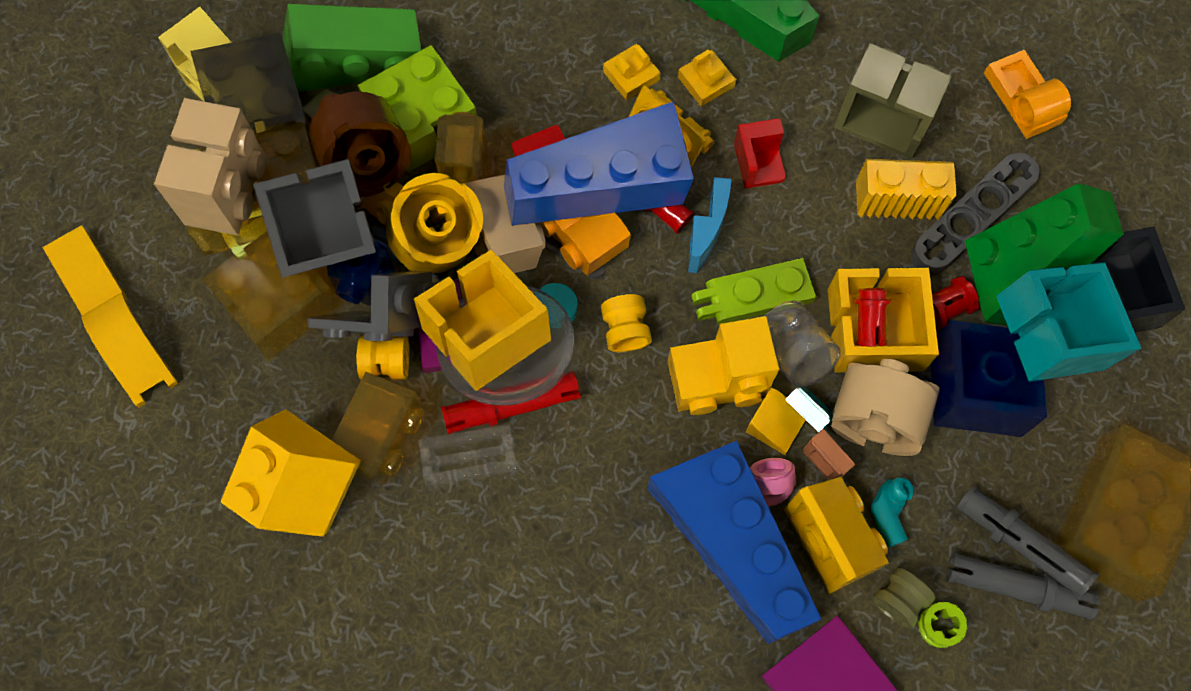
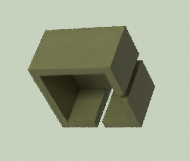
[834,43,952,159]

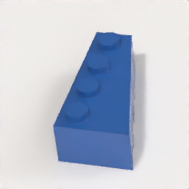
[504,101,694,226]
[647,441,821,644]

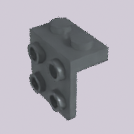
[308,271,434,341]

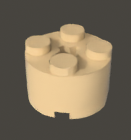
[831,359,940,456]

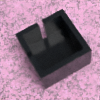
[1091,227,1185,333]

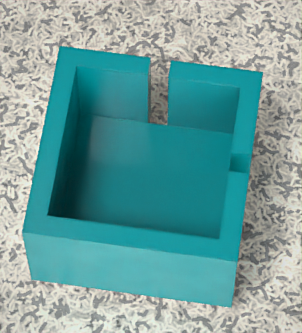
[996,263,1142,381]

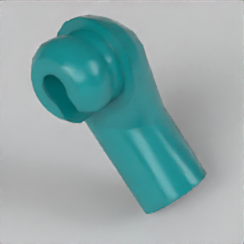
[871,477,914,548]

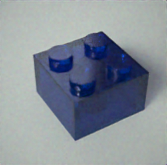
[931,320,1047,437]

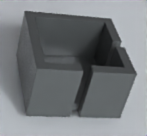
[253,159,377,278]

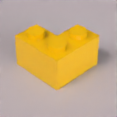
[668,316,779,415]

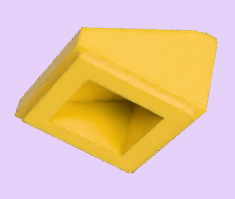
[746,387,806,455]

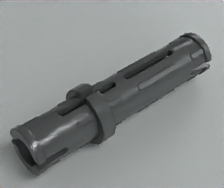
[957,486,1100,599]
[946,552,1100,621]

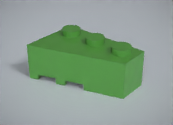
[280,4,421,94]

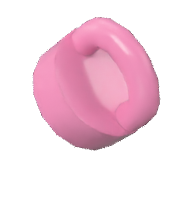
[750,458,796,507]

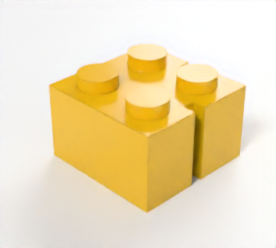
[414,249,551,391]
[828,268,939,373]

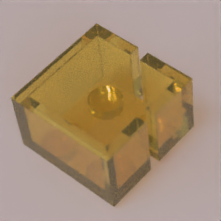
[202,231,339,361]

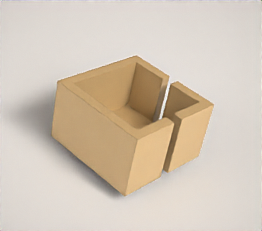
[154,98,266,235]

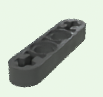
[910,152,1040,275]

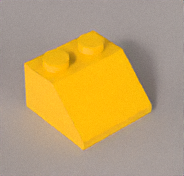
[221,409,361,537]
[784,477,889,594]

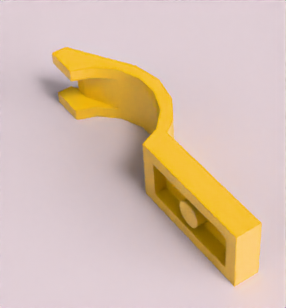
[42,225,179,408]

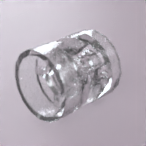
[765,300,840,387]

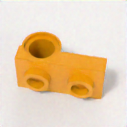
[984,50,1071,139]

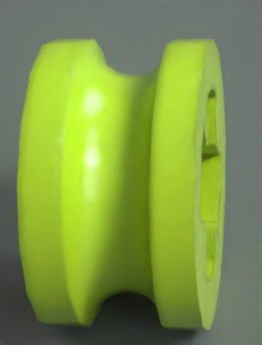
[918,602,967,648]

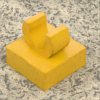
[603,44,661,101]
[678,50,736,107]

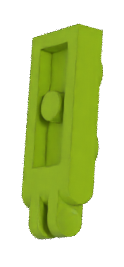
[691,258,816,325]

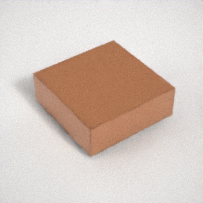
[803,429,856,480]

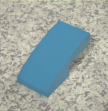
[688,177,731,273]

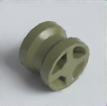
[872,568,936,630]

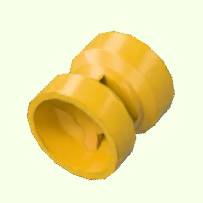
[601,294,652,352]
[356,334,409,380]

